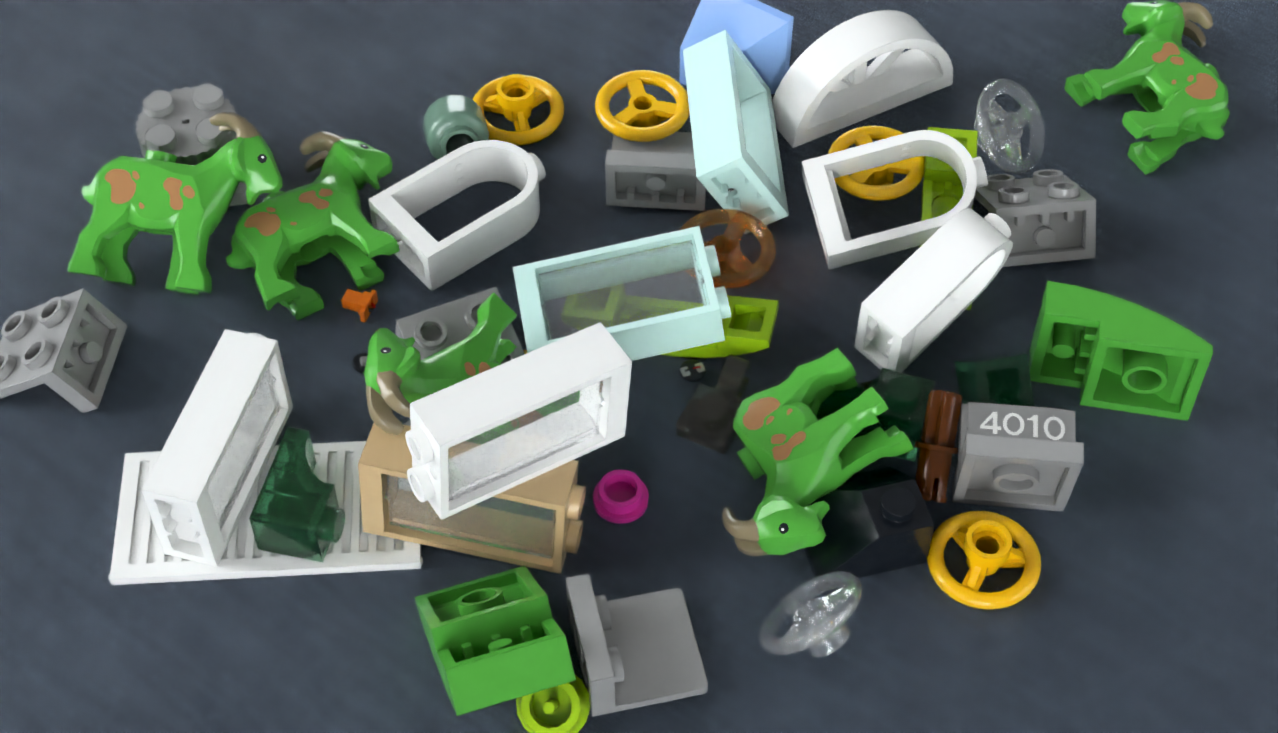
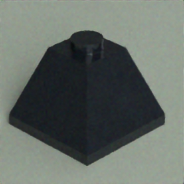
[804,466,934,587]

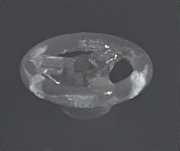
[974,79,1045,174]
[759,571,863,658]

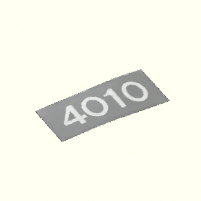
[968,402,1076,442]

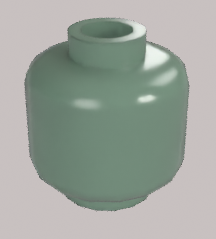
[423,95,489,160]

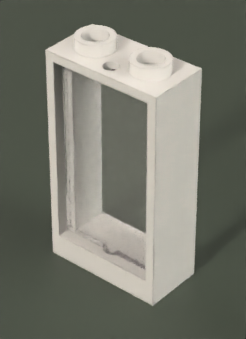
[405,322,632,520]
[141,329,293,566]

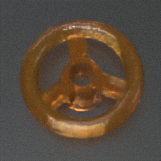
[679,208,776,289]

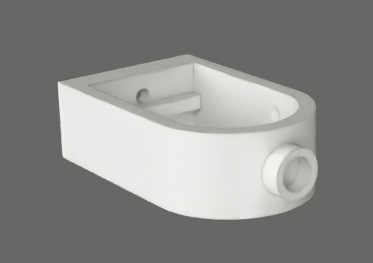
[802,130,988,270]
[368,140,546,291]
[854,208,1013,380]

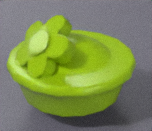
[516,675,590,733]

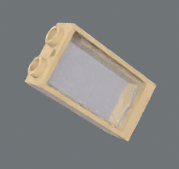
[358,423,586,574]

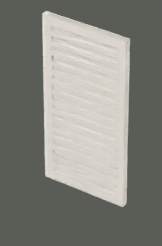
[108,441,423,585]

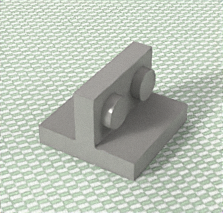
[952,403,1084,511]

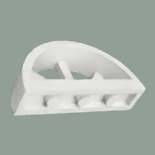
[772,10,953,148]

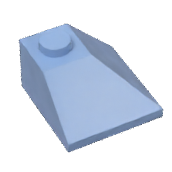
[679,0,794,94]

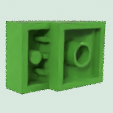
[1027,280,1213,421]
[414,565,576,716]

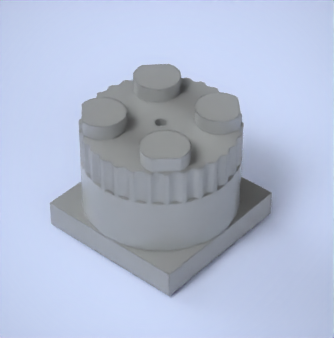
[135,83,247,206]

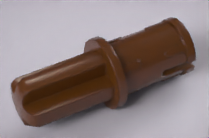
[914,390,962,503]

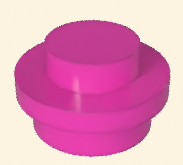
[593,469,649,524]

